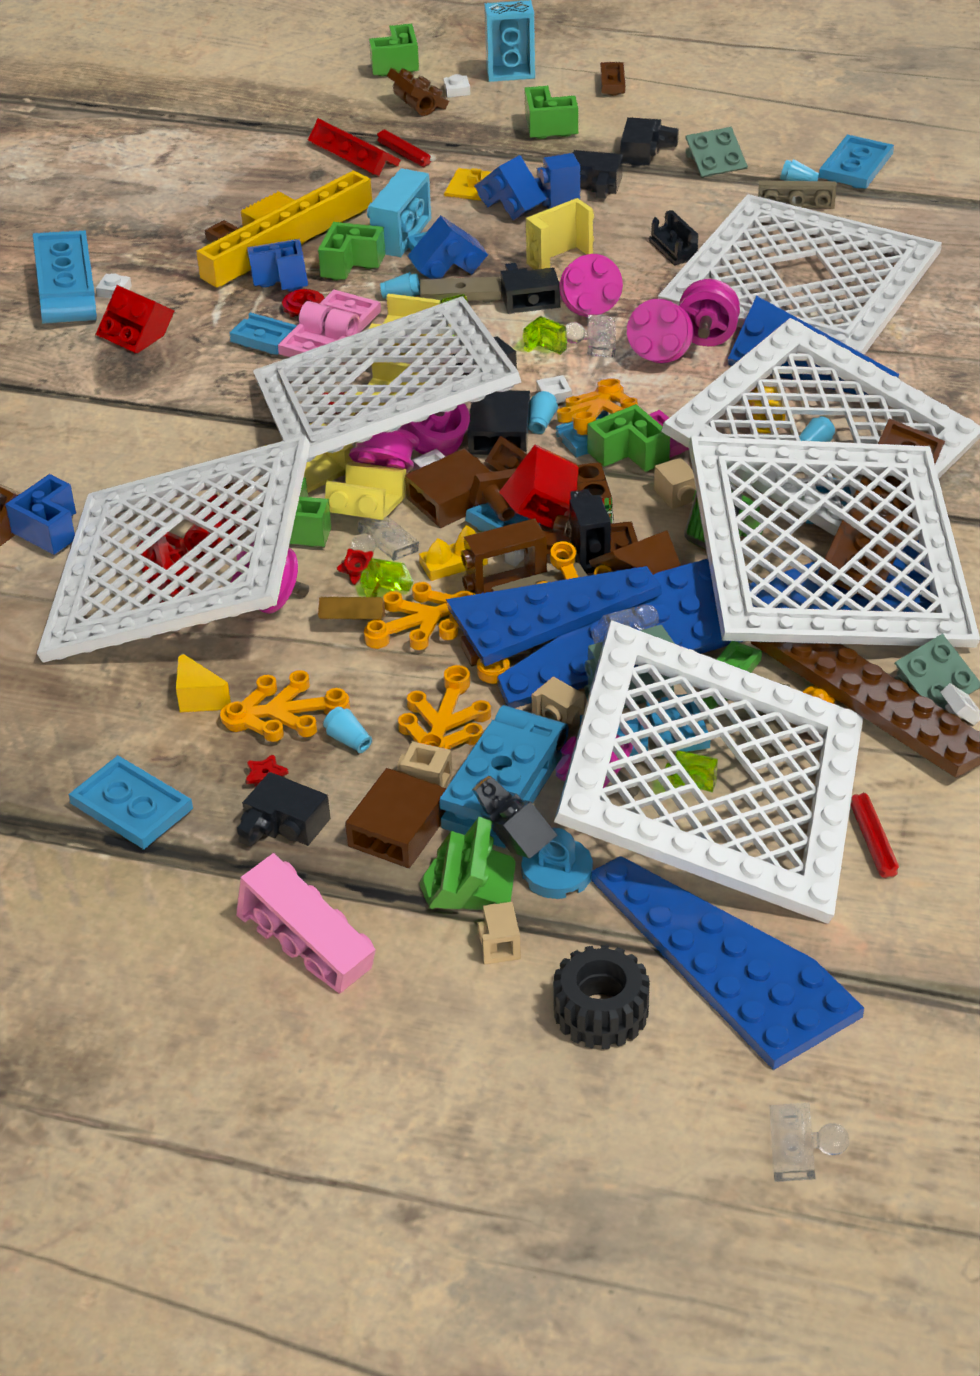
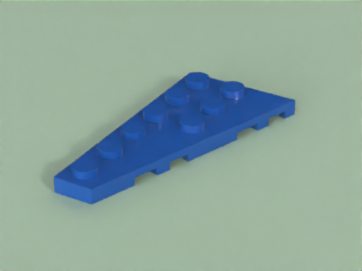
[728,296,899,395]
[446,566,662,666]

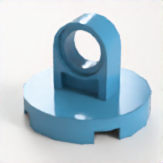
[521,828,593,899]

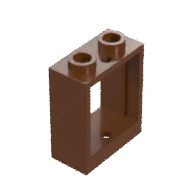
[461,518,547,594]

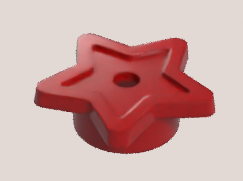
[337,548,377,585]
[245,755,289,786]

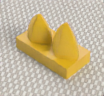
[419,525,488,581]

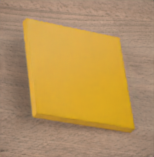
[444,168,491,201]

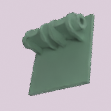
[685,126,748,178]
[894,633,980,710]

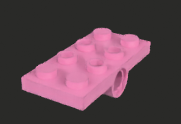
[278,290,381,357]

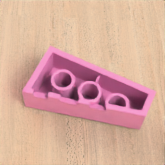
[236,853,376,994]

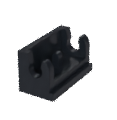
[649,210,698,266]

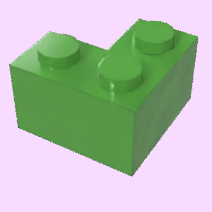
[369,24,419,76]
[524,86,579,139]
[318,222,385,280]
[587,404,670,472]
[289,478,332,547]

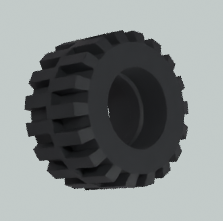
[553,945,650,1049]

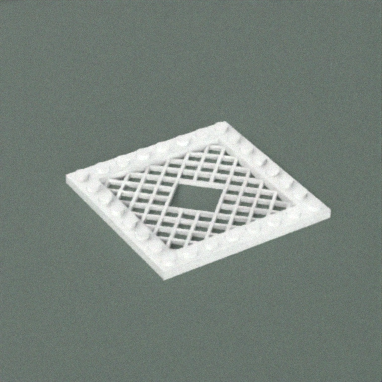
[658,194,942,355]
[253,296,521,462]
[661,318,980,536]
[37,435,310,663]
[688,436,980,648]
[554,620,863,924]

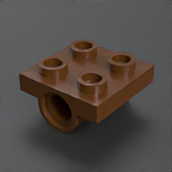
[387,68,449,116]

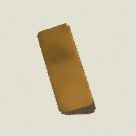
[318,597,386,619]

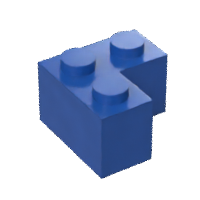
[534,153,580,209]
[474,155,547,220]
[408,215,488,279]
[247,239,308,291]
[5,474,76,555]

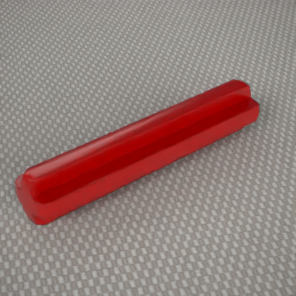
[377,129,431,167]
[850,792,899,878]

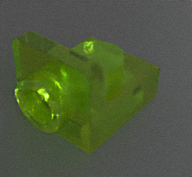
[523,316,567,355]
[360,558,413,597]
[665,750,718,792]

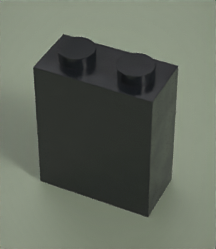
[468,390,530,455]

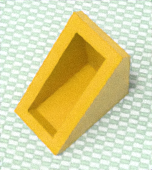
[176,654,231,713]

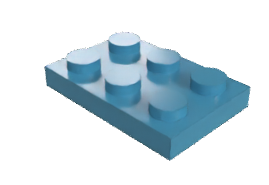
[819,134,894,189]
[68,755,193,849]

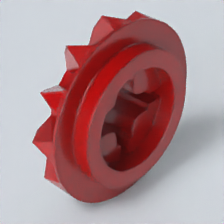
[282,289,325,317]

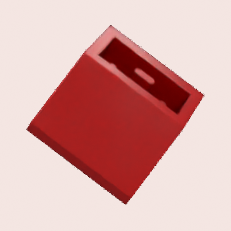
[95,285,175,354]
[499,444,579,529]

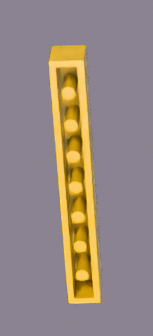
[196,170,373,288]

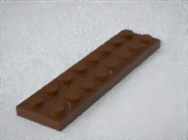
[818,418,945,597]
[751,641,980,778]

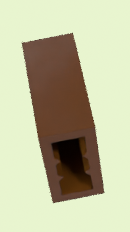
[405,449,493,528]
[345,768,447,869]

